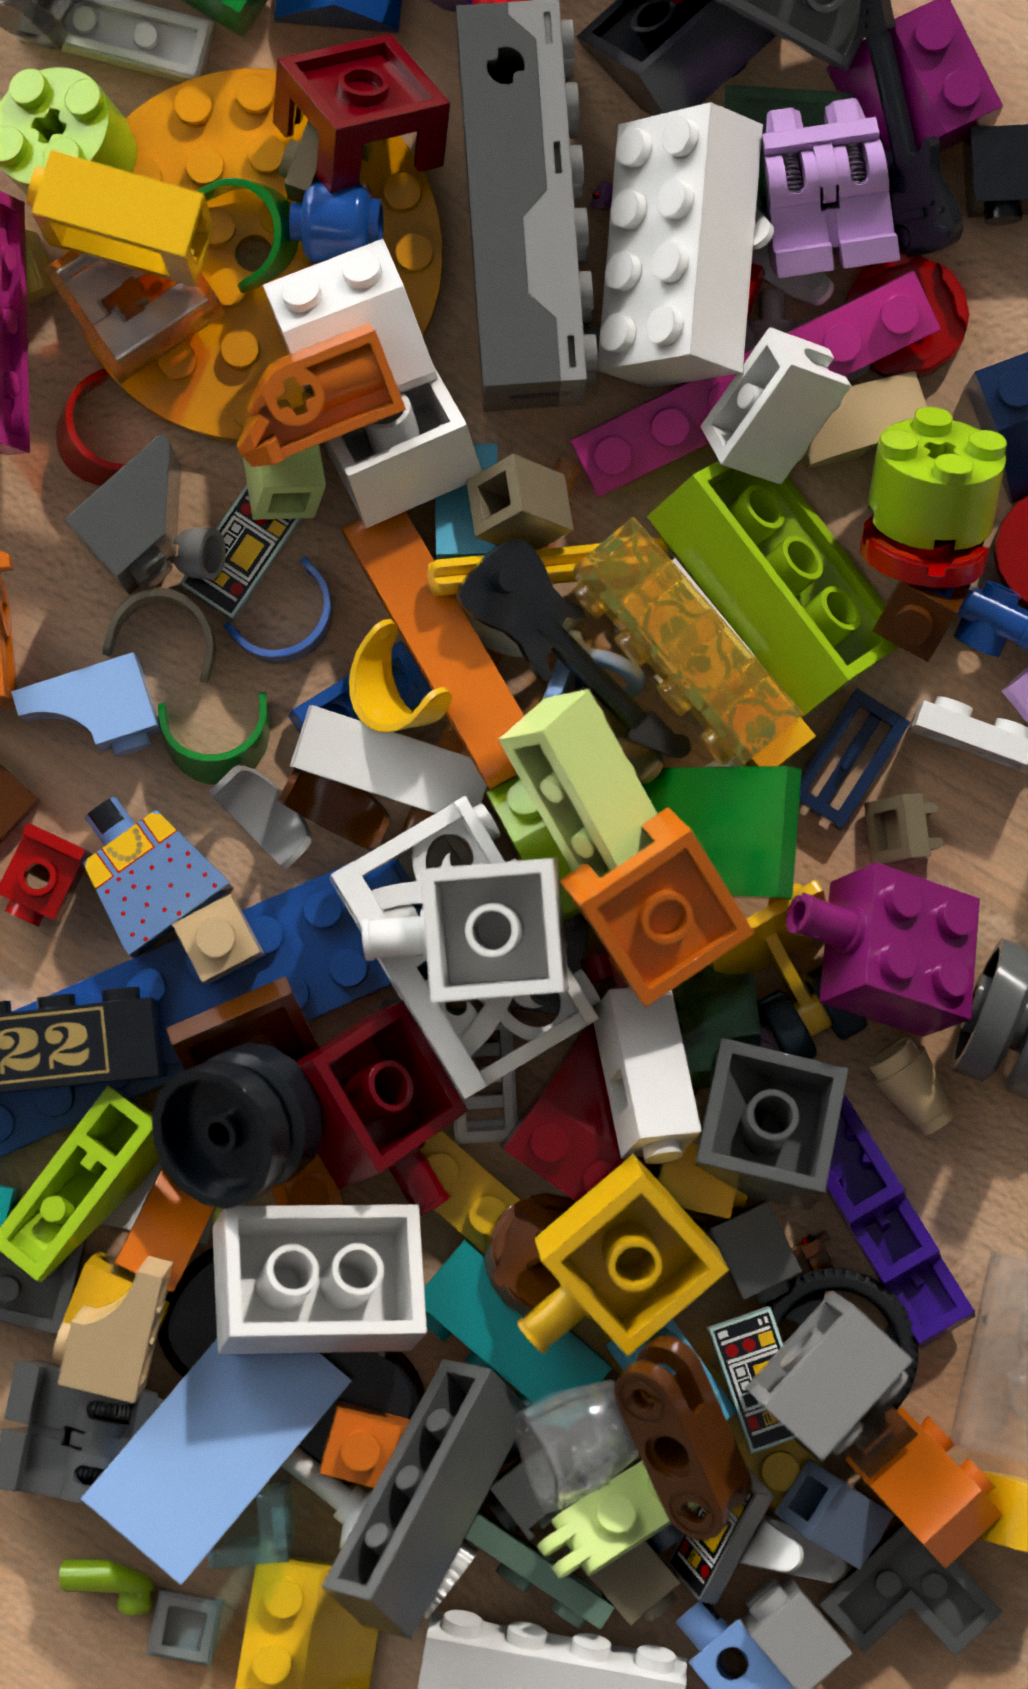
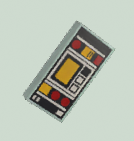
[180,485,303,621]
[707,1306,797,1454]

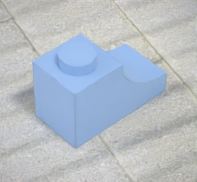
[11,652,162,756]

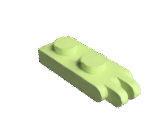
[537,1461,699,1579]

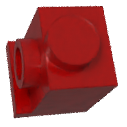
[0,822,92,927]

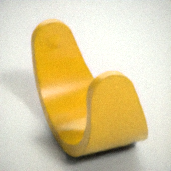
[349,619,452,732]

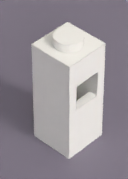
[593,988,702,1164]

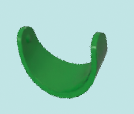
[196,178,299,293]
[158,692,270,785]

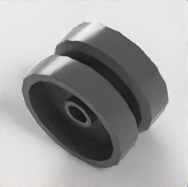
[951,938,1028,1099]

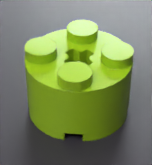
[0,67,137,196]
[868,407,1007,550]

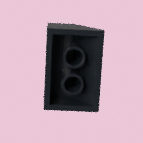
[576,0,777,116]

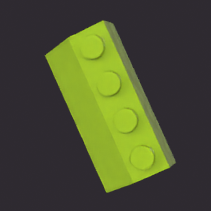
[647,460,899,718]

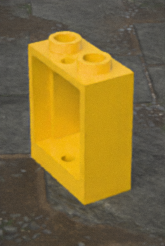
[26,150,214,287]

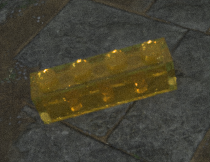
[572,516,804,767]

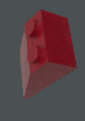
[500,1023,715,1202]

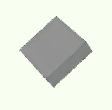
[147,1587,224,1667]

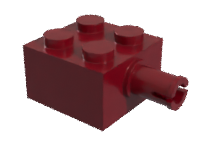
[296,1000,468,1216]

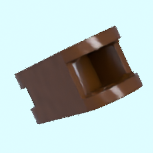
[613,1336,752,1541]

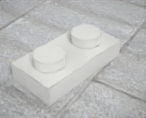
[909,696,1028,774]

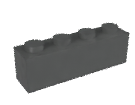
[321,1359,530,1640]

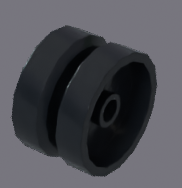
[152,1043,323,1209]

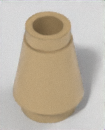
[868,1037,955,1136]

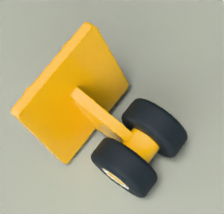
[710,880,867,1059]

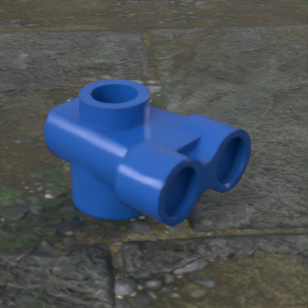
[954,580,1028,657]

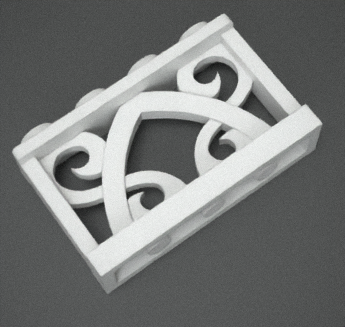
[330,796,600,1100]

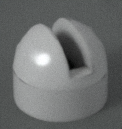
[172,527,226,580]

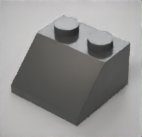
[64,433,181,595]
[695,1038,849,1210]

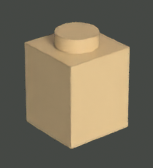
[172,894,265,985]

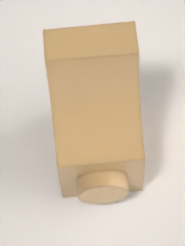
[53,1256,174,1403]

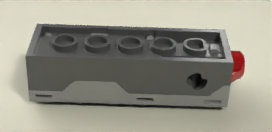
[456,0,598,412]

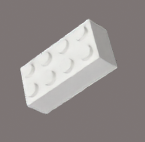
[598,102,763,388]

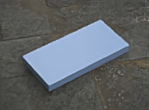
[81,1339,352,1586]

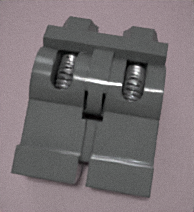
[0,1360,164,1505]

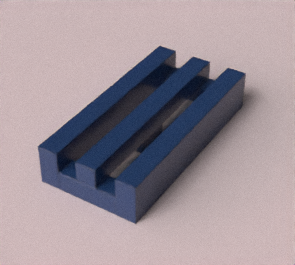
[799,688,910,830]

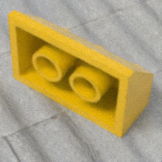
[235,1549,379,1689]

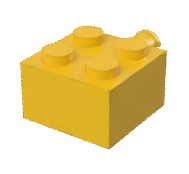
[517,1153,729,1356]

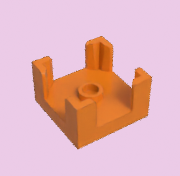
[559,807,755,1007]

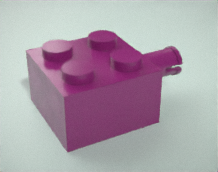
[786,862,980,1037]

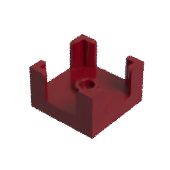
[273,33,451,194]

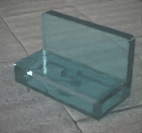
[208,1481,296,1568]

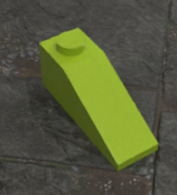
[0,1085,160,1282]

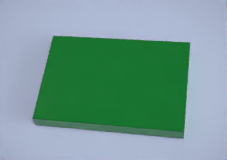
[640,766,802,899]

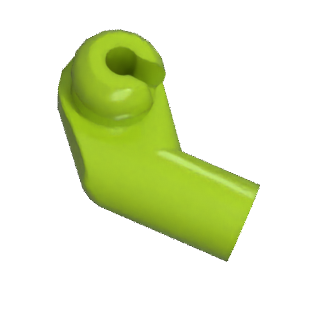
[59,1559,156,1615]

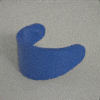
[222,556,333,664]

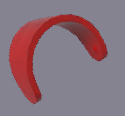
[56,369,127,485]

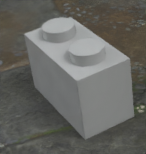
[741,1575,853,1689]

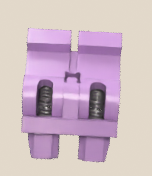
[761,98,900,279]

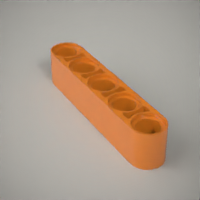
[341,511,524,790]

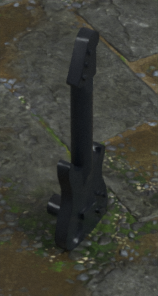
[857,0,964,258]
[456,539,691,758]

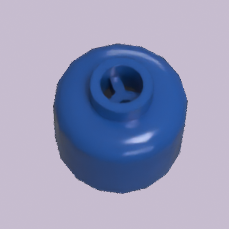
[289,181,384,264]

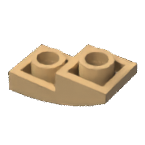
[802,371,927,469]

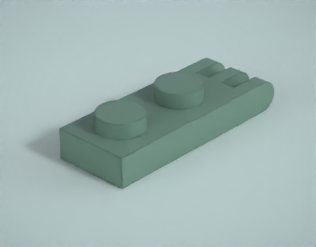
[464,1509,615,1630]

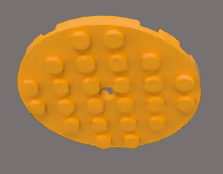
[65,68,443,444]

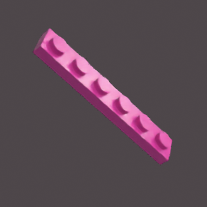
[570,271,941,497]

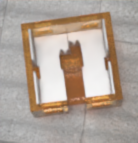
[43,251,225,384]

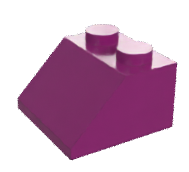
[826,0,1003,152]

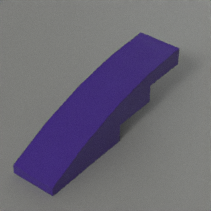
[826,1093,976,1349]

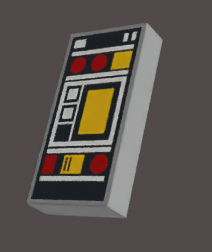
[667,1465,774,1604]

